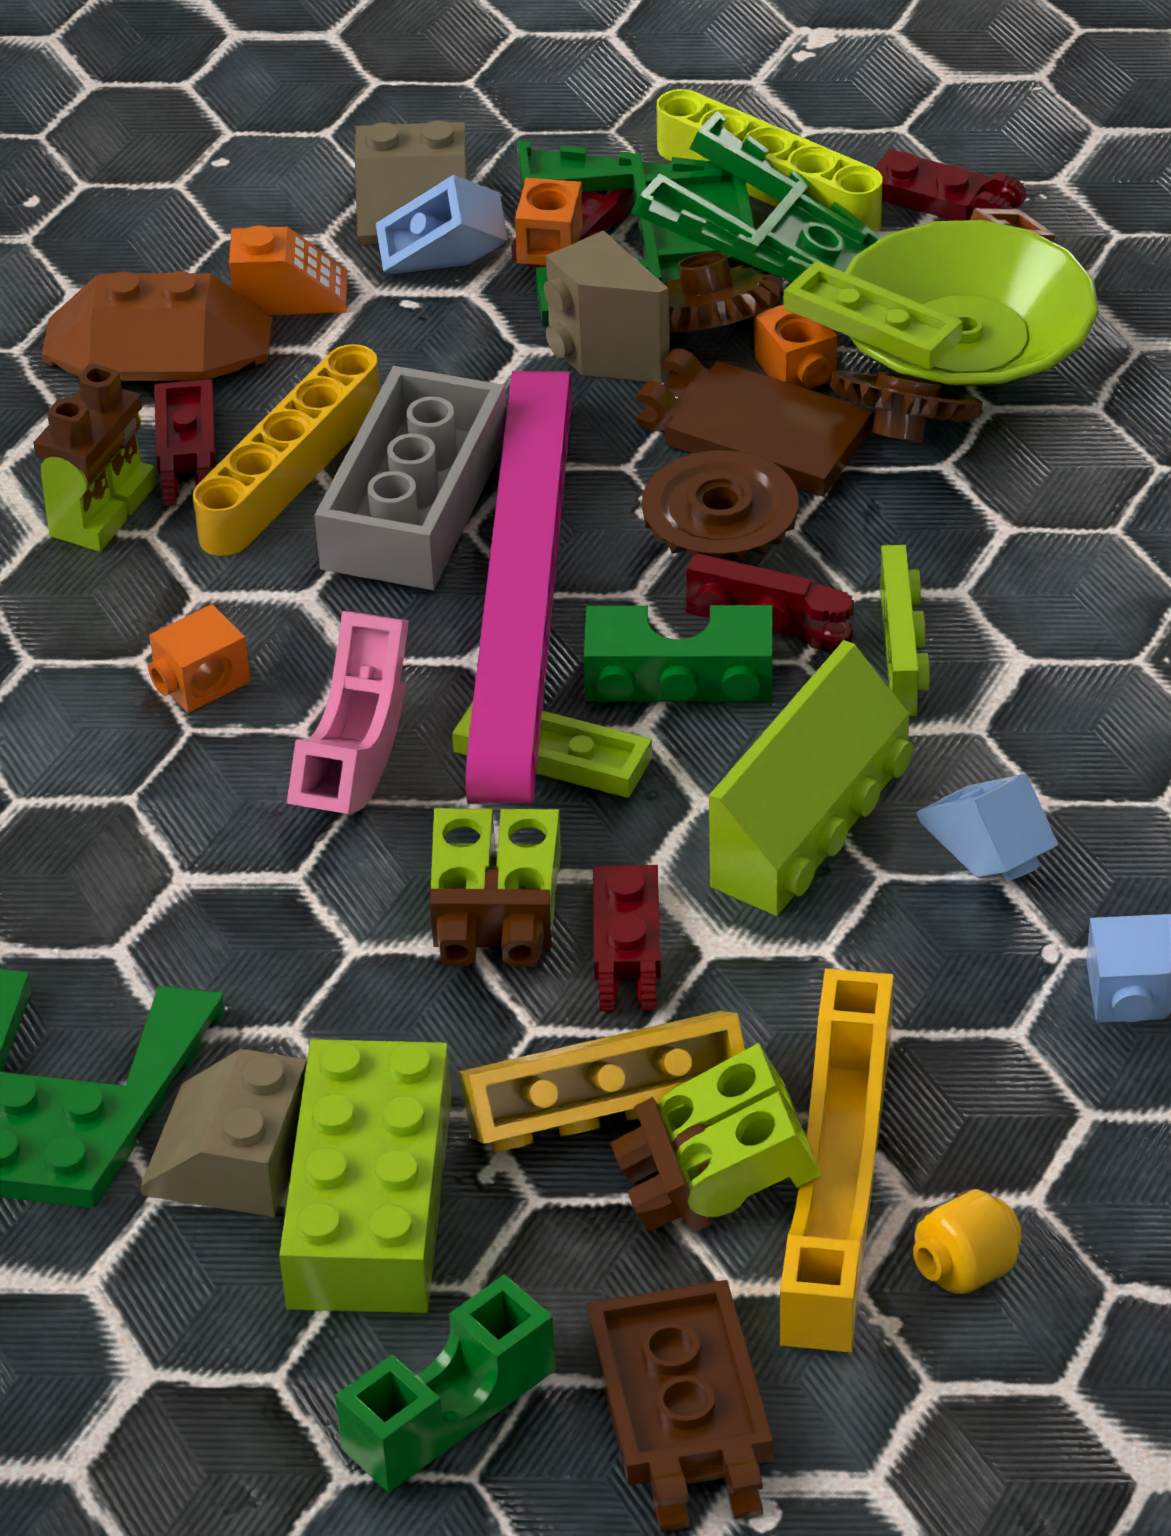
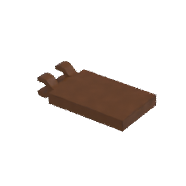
[637,348,874,497]
[586,1280,774,1532]

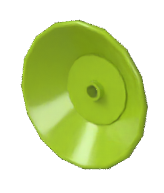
[845,220,1099,386]

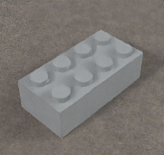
[314,366,507,590]

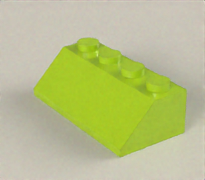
[709,640,913,916]

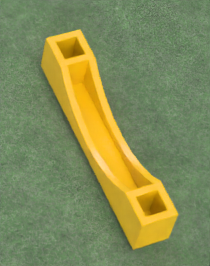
[780,968,894,1353]

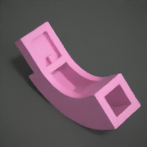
[287,611,409,814]

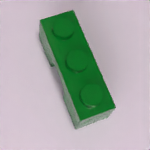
[584,605,772,702]
[335,1274,556,1493]

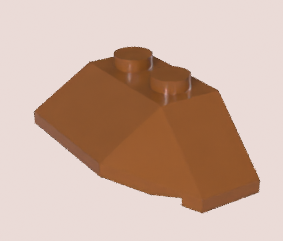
[42,271,273,381]

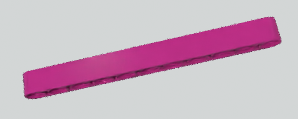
[466,371,572,805]

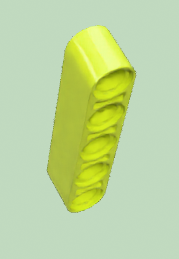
[656,89,882,233]

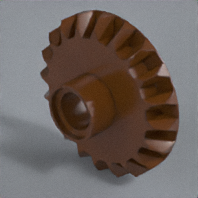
[664,252,784,332]
[830,370,983,442]
[642,450,799,562]

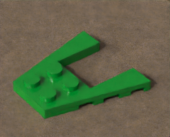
[631,111,882,282]
[517,141,754,325]
[0,969,225,1208]

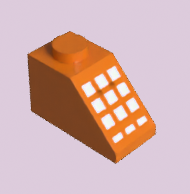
[229,225,348,315]

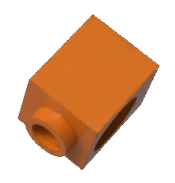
[515,178,583,266]
[754,304,838,390]
[148,604,251,713]

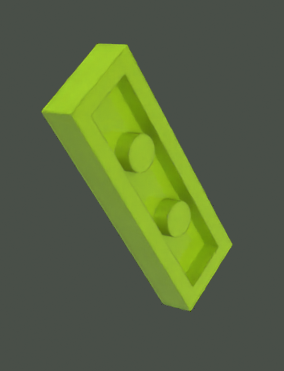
[784,261,963,370]
[880,545,929,716]
[452,701,652,798]

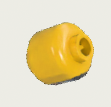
[913,1189,1022,1294]

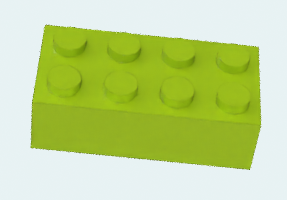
[279,1039,452,1314]

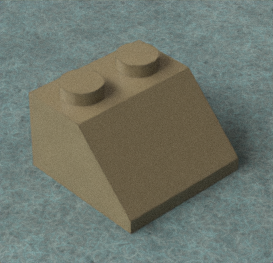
[355,120,468,245]
[544,231,670,383]
[140,1049,307,1218]

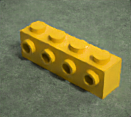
[458,1011,745,1151]

